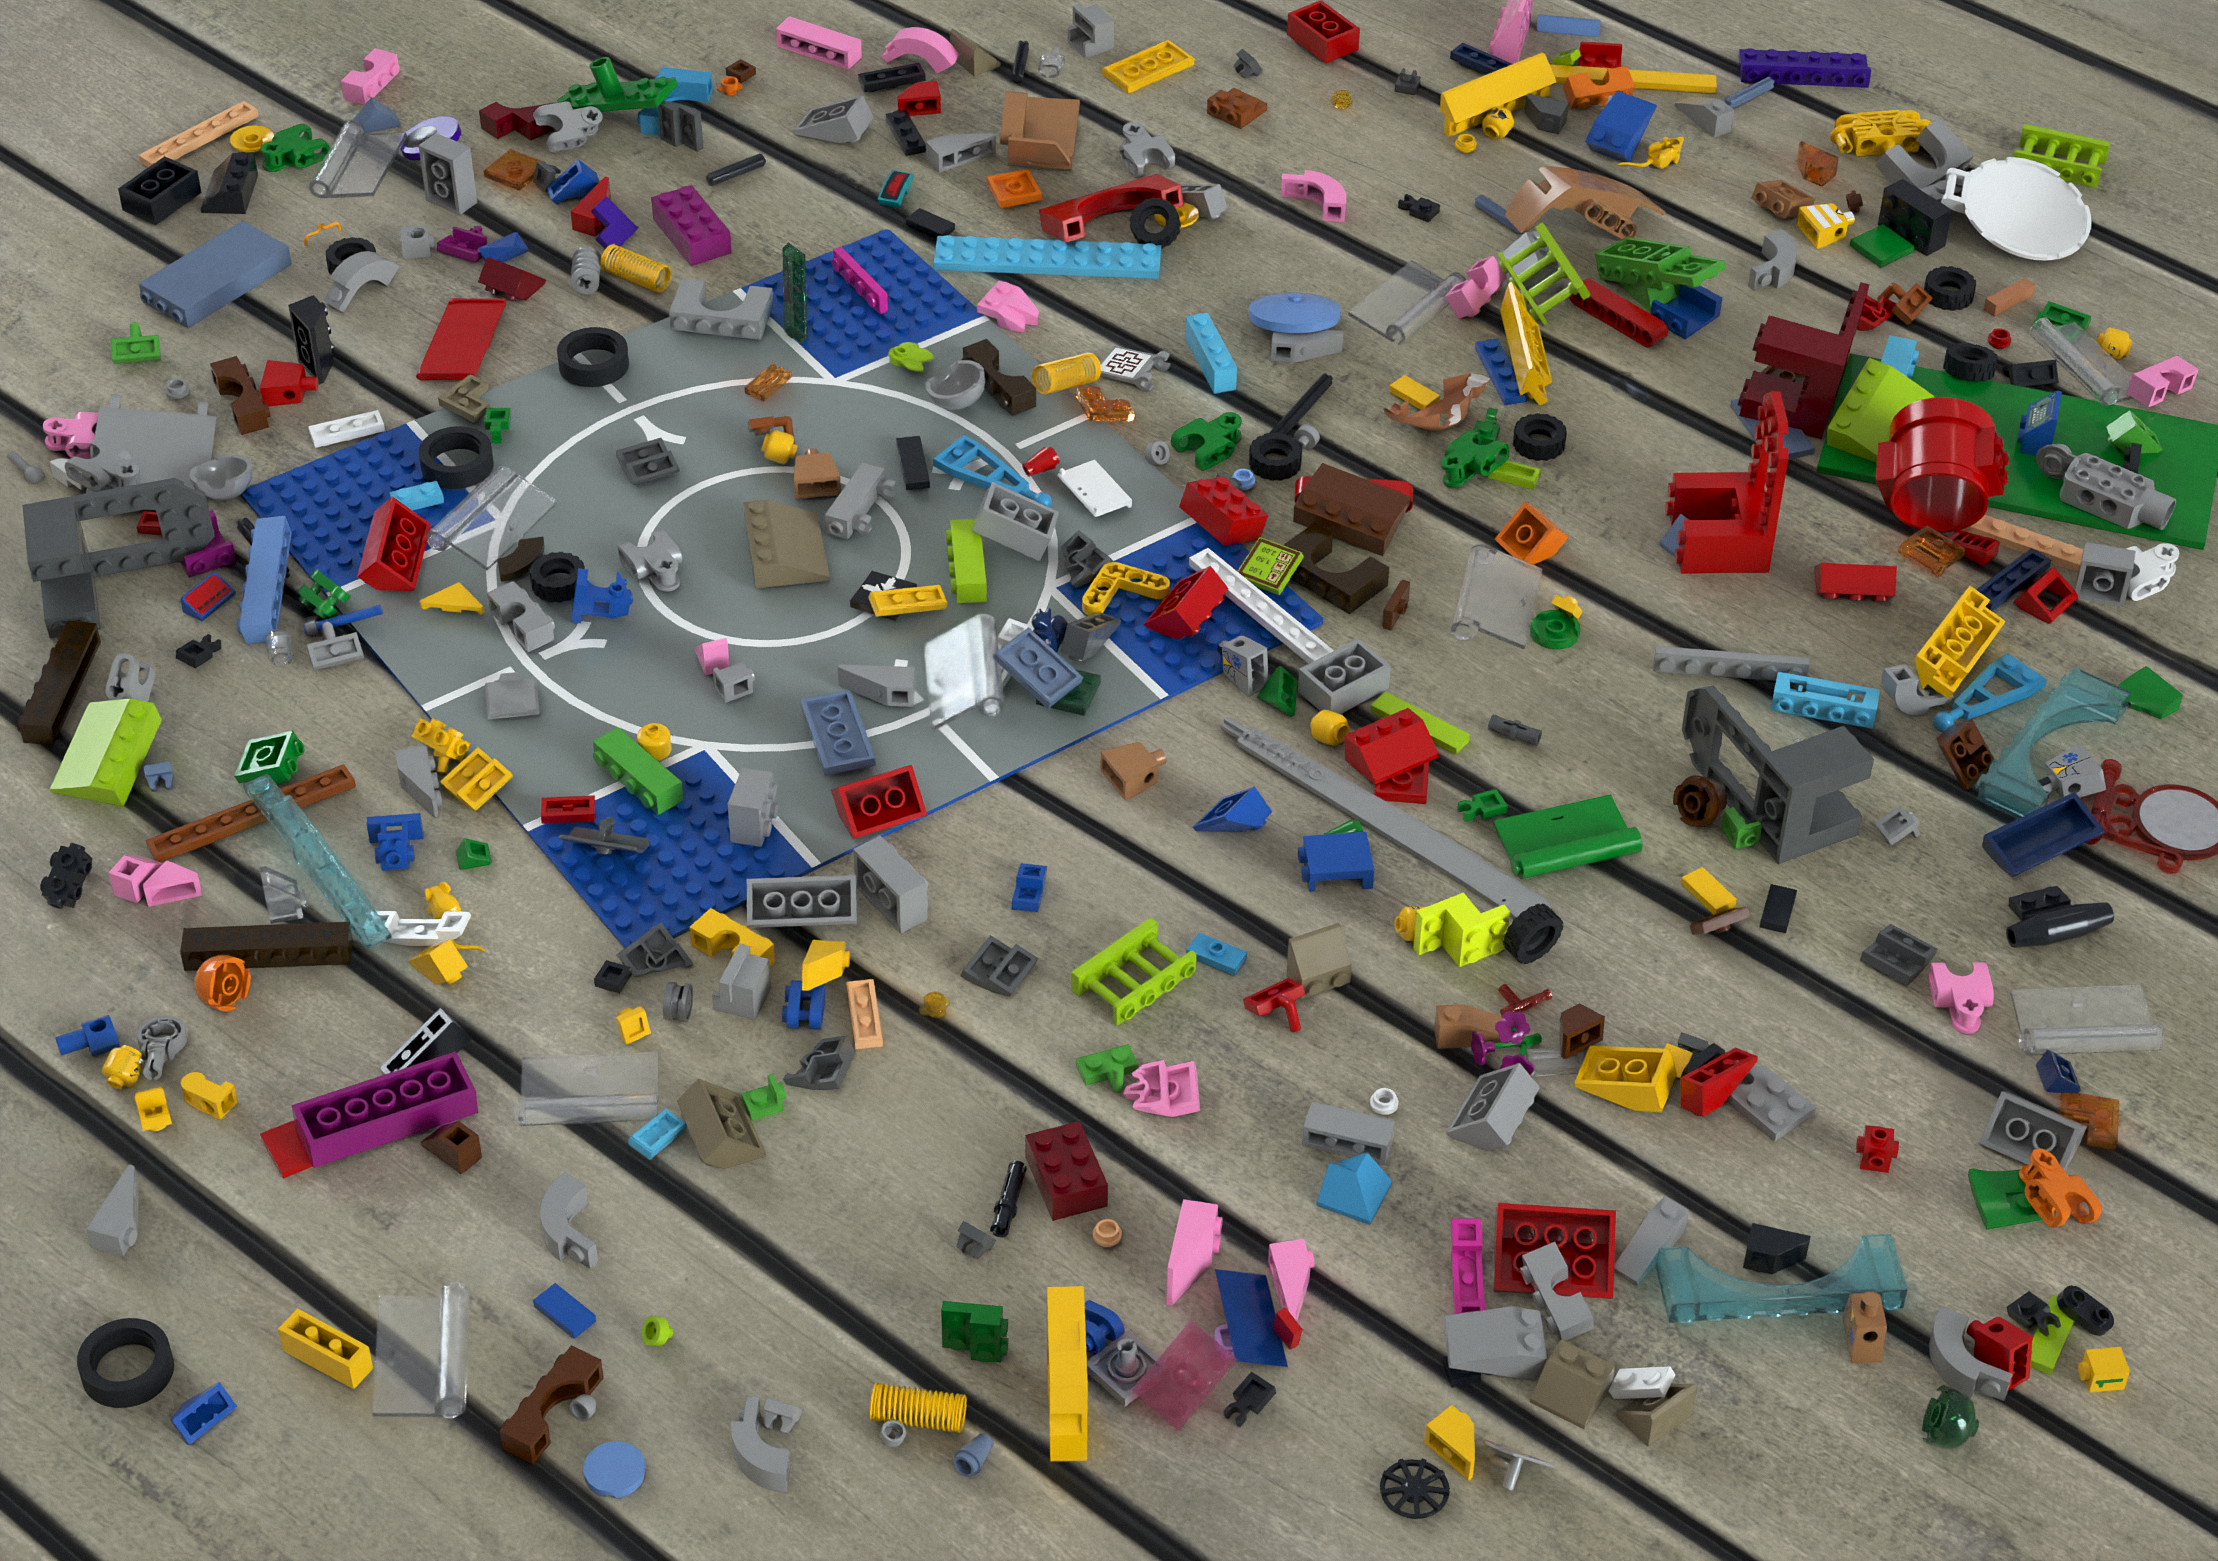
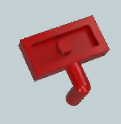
[1243,978,1305,1032]

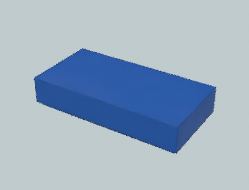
[533,1283,596,1339]

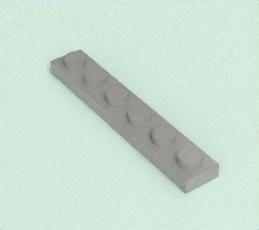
[1653,646,1809,681]

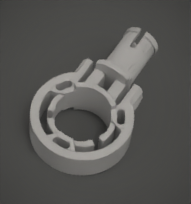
[137,1016,187,1080]

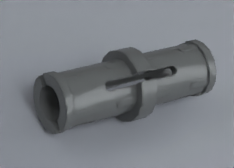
[1488,714,1542,746]

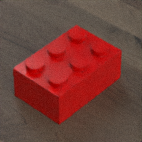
[1287,0,1360,64]
[1179,476,1269,546]

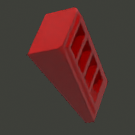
[1943,530,2000,566]

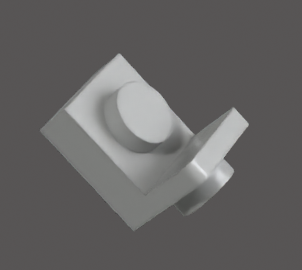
[1874,805,1921,846]

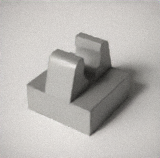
[763,1398,803,1434]

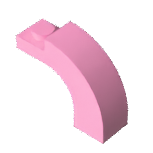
[882,27,960,74]
[1281,170,1346,222]

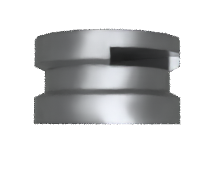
[663,982,693,1022]

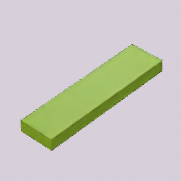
[1370,691,1471,755]

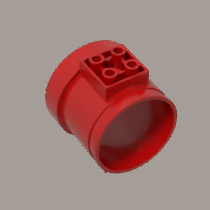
[1876,397,2009,533]

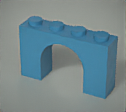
[637,67,713,135]

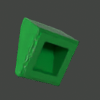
[456,838,492,869]

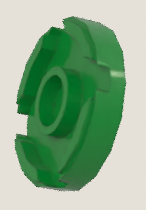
[1530,610,1580,650]

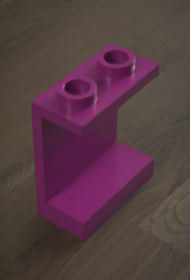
[180,510,236,578]

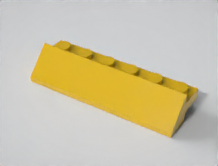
[1440,52,1557,137]
[1500,282,1552,406]
[1914,586,2006,699]

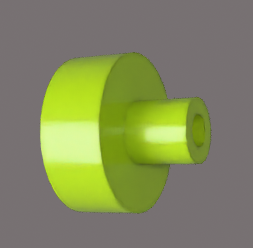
[641,1316,674,1347]

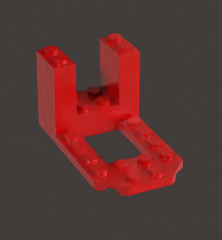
[1665,391,1789,574]

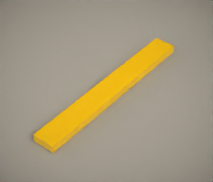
[1550,64,1717,93]

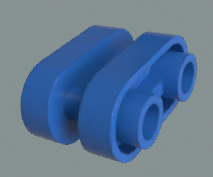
[782,980,826,1030]
[1084,1300,1125,1354]

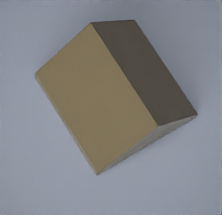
[950,28,1001,77]
[1615,1383,1697,1446]

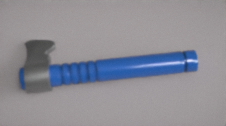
[303,605,383,636]

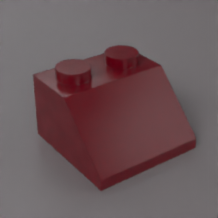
[478,257,546,302]

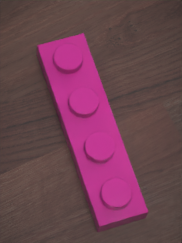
[832,246,888,314]

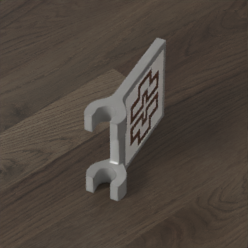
[1094,346,1171,392]

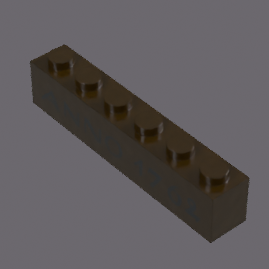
[17,621,101,746]
[180,922,353,971]

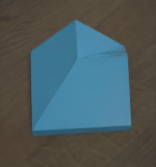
[1316,1153,1392,1225]

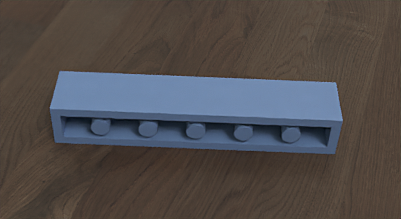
[237,516,292,644]

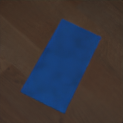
[1215,1269,1288,1367]

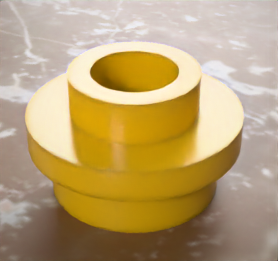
[1455,134,1477,153]

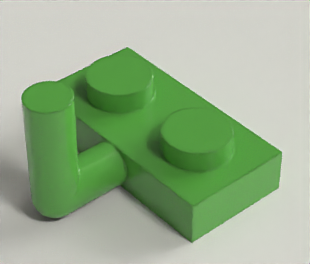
[111,322,161,364]
[1076,1044,1138,1092]

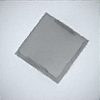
[485,672,540,720]

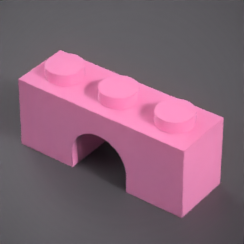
[341,48,400,105]
[1445,256,1507,319]
[2127,356,2199,407]

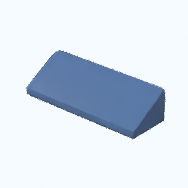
[1537,14,1601,37]

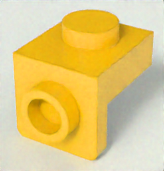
[134,1087,172,1132]

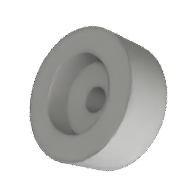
[1294,424,1320,450]
[1145,441,1170,466]

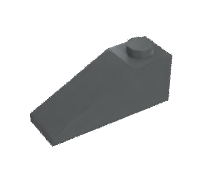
[1061,612,1121,662]

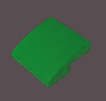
[2030,301,2091,346]

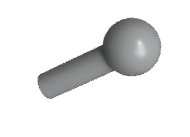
[7,451,44,484]

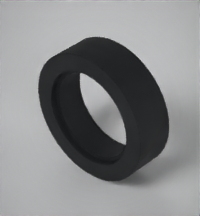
[557,327,629,387]
[419,426,494,489]
[77,1318,174,1408]

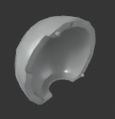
[926,360,985,410]
[189,454,252,501]

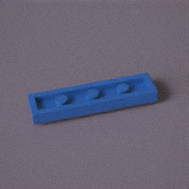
[1475,339,1527,405]

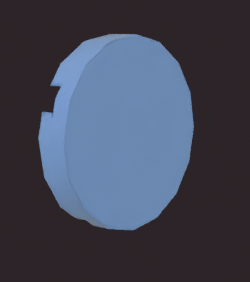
[583,1441,646,1498]

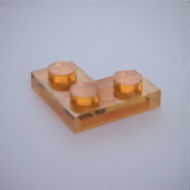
[1075,386,1135,421]
[2059,1093,2119,1149]

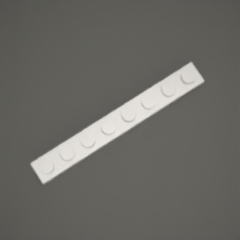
[1189,548,1334,664]

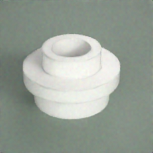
[1370,1088,1399,1115]

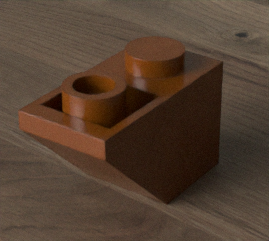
[421,1121,482,1174]

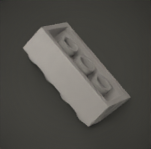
[747,875,857,928]

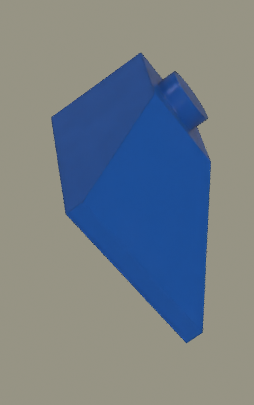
[1193,786,1272,832]

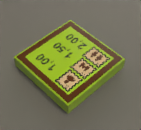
[1237,537,1304,595]

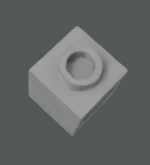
[400,225,435,259]

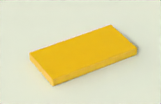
[1102,40,1195,94]

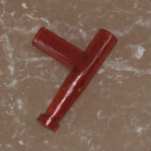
[1498,984,1552,1016]

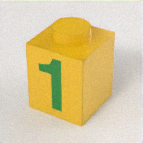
[2078,1347,2130,1393]

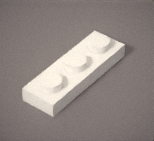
[308,410,385,448]

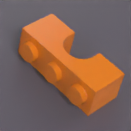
[1563,66,1635,109]

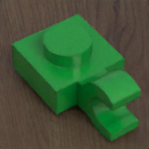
[484,408,511,444]
[1473,408,1500,445]

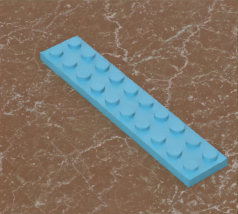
[934,235,1161,279]

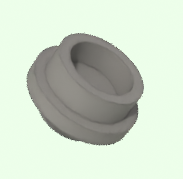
[165,378,190,400]

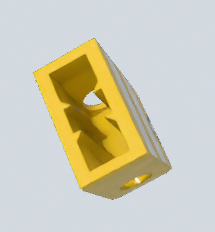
[1796,203,1855,249]

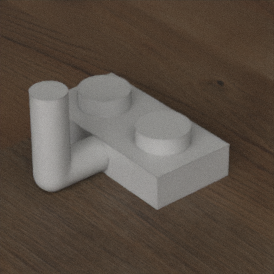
[307,622,364,671]

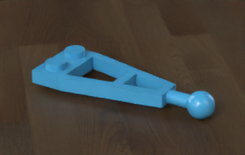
[933,435,1052,508]
[1933,653,2047,732]

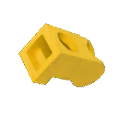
[181,1072,238,1120]

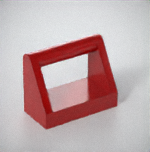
[2013,567,2078,624]

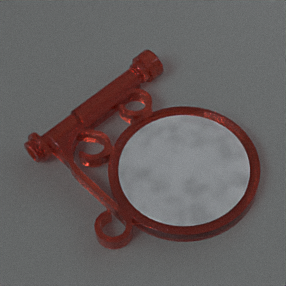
[2086,759,2218,874]

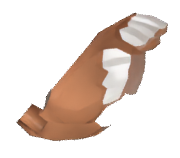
[1384,373,1490,430]

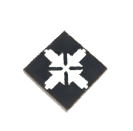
[850,571,917,621]

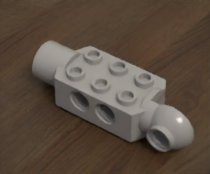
[2036,443,2176,530]

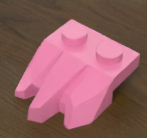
[977,280,1040,332]
[1123,1060,1200,1117]

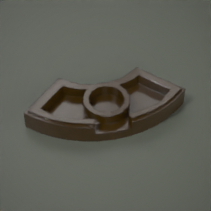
[497,536,545,582]

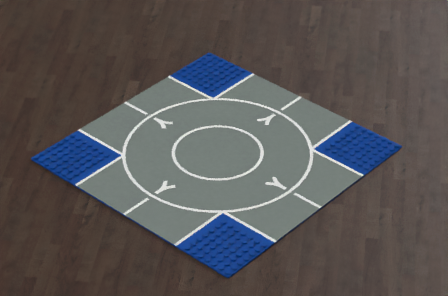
[241,229,1323,948]

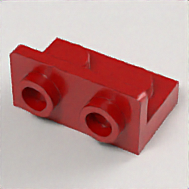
[1578,41,1622,68]

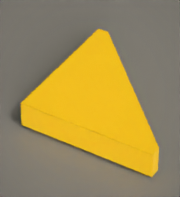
[419,582,484,615]

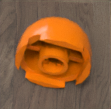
[195,955,251,1012]

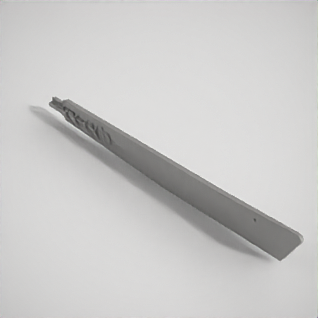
[1220,717,1551,919]

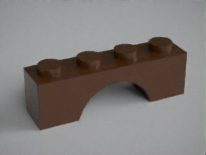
[210,356,271,435]
[500,1345,604,1465]

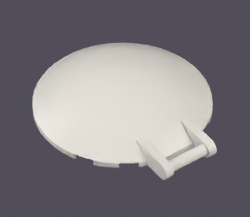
[1941,157,2091,260]

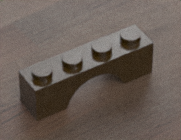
[962,339,1036,416]

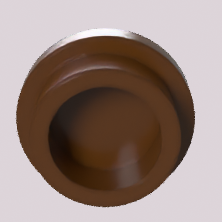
[1846,190,1863,212]

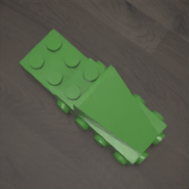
[1595,237,1726,312]

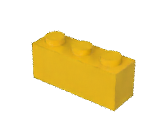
[278,1308,373,1389]

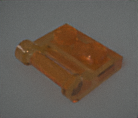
[1898,525,1966,577]

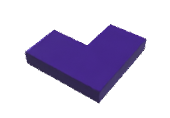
[591,196,638,254]

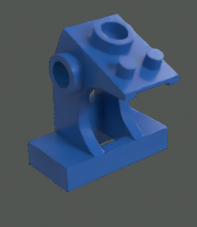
[571,568,633,623]
[366,813,424,871]

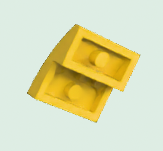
[440,747,514,812]

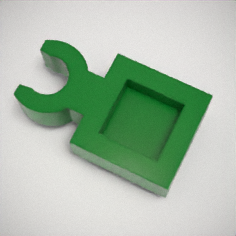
[1457,789,1508,822]

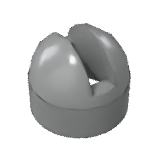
[569,1394,596,1422]
[880,1420,906,1448]

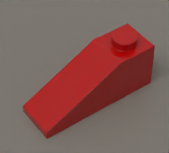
[571,176,611,237]
[1681,1047,1758,1117]

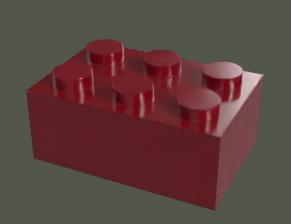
[1025,1121,1108,1221]

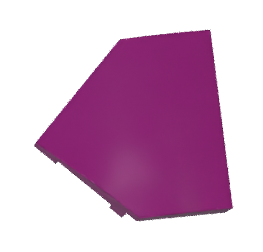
[437,226,487,263]

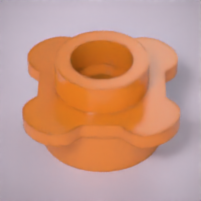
[717,76,743,96]

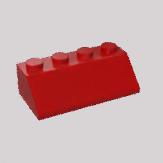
[357,497,431,591]

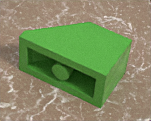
[2106,410,2162,453]

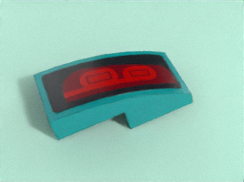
[878,170,914,208]

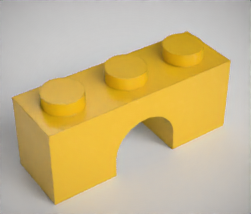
[689,908,775,967]

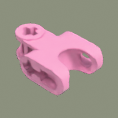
[43,412,99,459]
[1928,962,1994,1034]

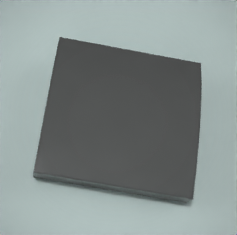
[658,101,703,152]
[616,438,680,485]
[1860,924,1938,985]
[960,935,1039,997]

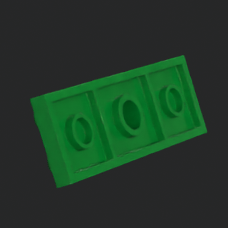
[557,57,678,112]

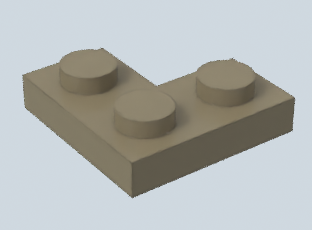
[438,374,490,423]

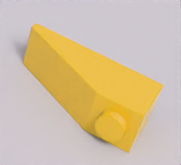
[802,940,850,991]

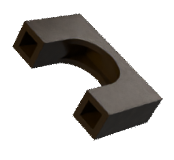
[1283,523,1389,614]

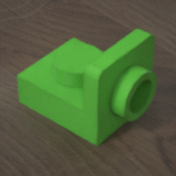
[1721,807,1762,849]
[741,1074,786,1121]

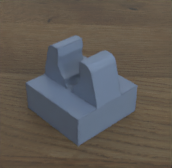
[143,761,174,792]

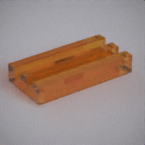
[744,363,792,402]

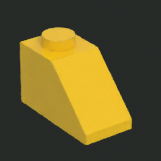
[408,939,468,985]
[1424,1405,1475,1481]

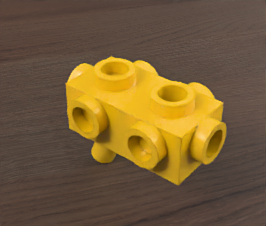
[411,718,471,774]

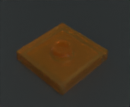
[484,149,542,191]

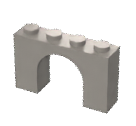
[1875,118,1975,189]
[669,278,773,340]

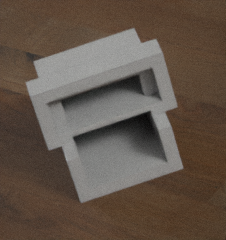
[1068,3,1114,59]
[712,944,771,1020]

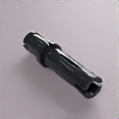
[990,1161,1027,1238]

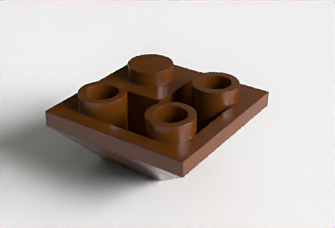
[1936,720,1997,791]

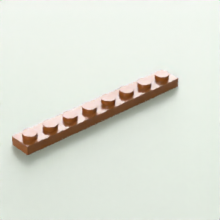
[146,764,356,862]

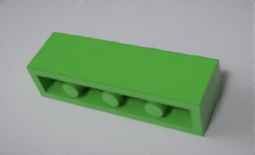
[593,727,684,815]

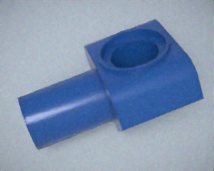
[55,1015,120,1057]

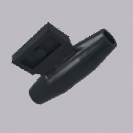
[2006,886,2114,948]

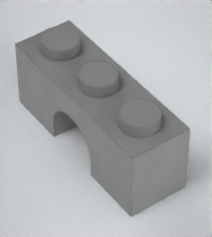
[487,581,555,652]
[1520,1242,1594,1341]

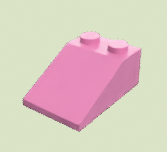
[1166,1199,1223,1306]

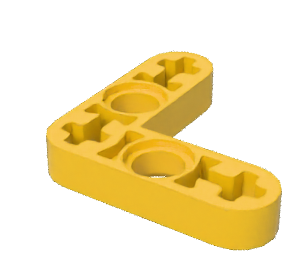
[1082,562,1170,615]

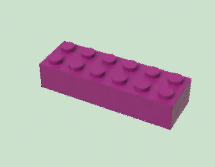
[292,1051,478,1168]

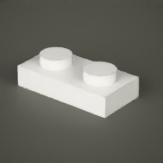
[1608,1366,1675,1399]

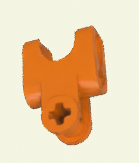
[2019,1148,2102,1228]

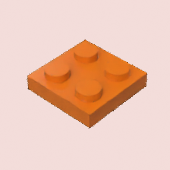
[987,169,1042,209]

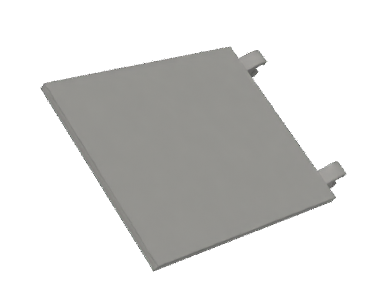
[86,394,217,511]

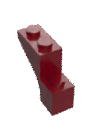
[479,102,554,141]

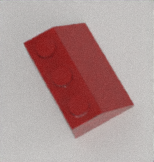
[1814,563,1897,602]
[1143,566,1229,640]
[1344,708,1439,785]
[831,765,927,839]

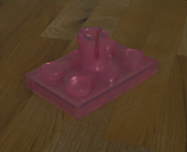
[1132,1320,1238,1430]

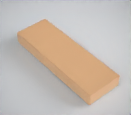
[846,979,883,1050]

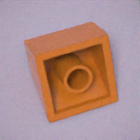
[1495,501,1569,568]

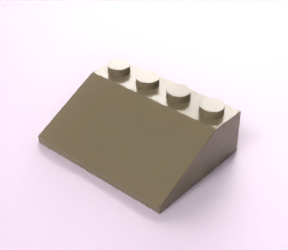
[743,500,830,589]

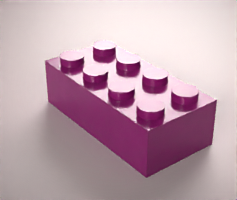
[651,185,732,266]

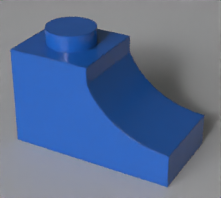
[547,159,600,205]

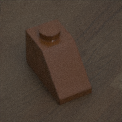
[1559,1003,1605,1059]

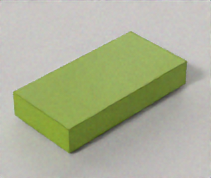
[1488,460,1541,490]

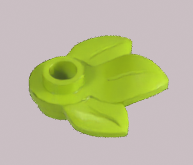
[888,342,934,372]

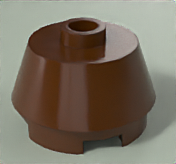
[1673,775,1727,827]

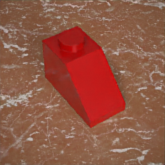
[897,81,941,116]

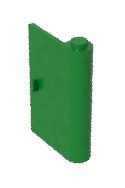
[1493,794,1642,879]

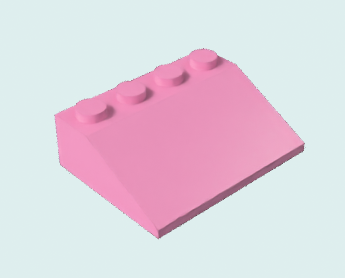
[1489,0,1533,64]

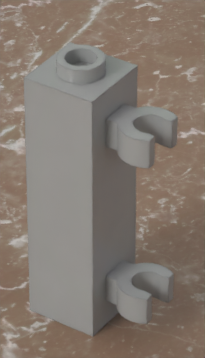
[825,463,896,540]

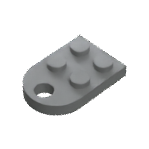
[1728,1066,1816,1141]

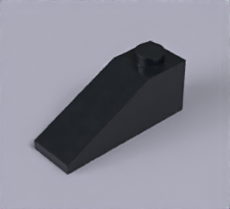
[380,1008,472,1074]

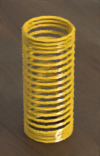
[600,244,671,293]
[1031,352,1101,395]
[869,1382,967,1433]

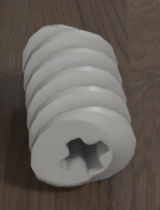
[570,246,601,295]

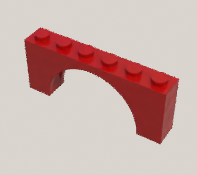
[1039,174,1184,243]

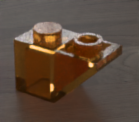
[1796,141,1839,187]

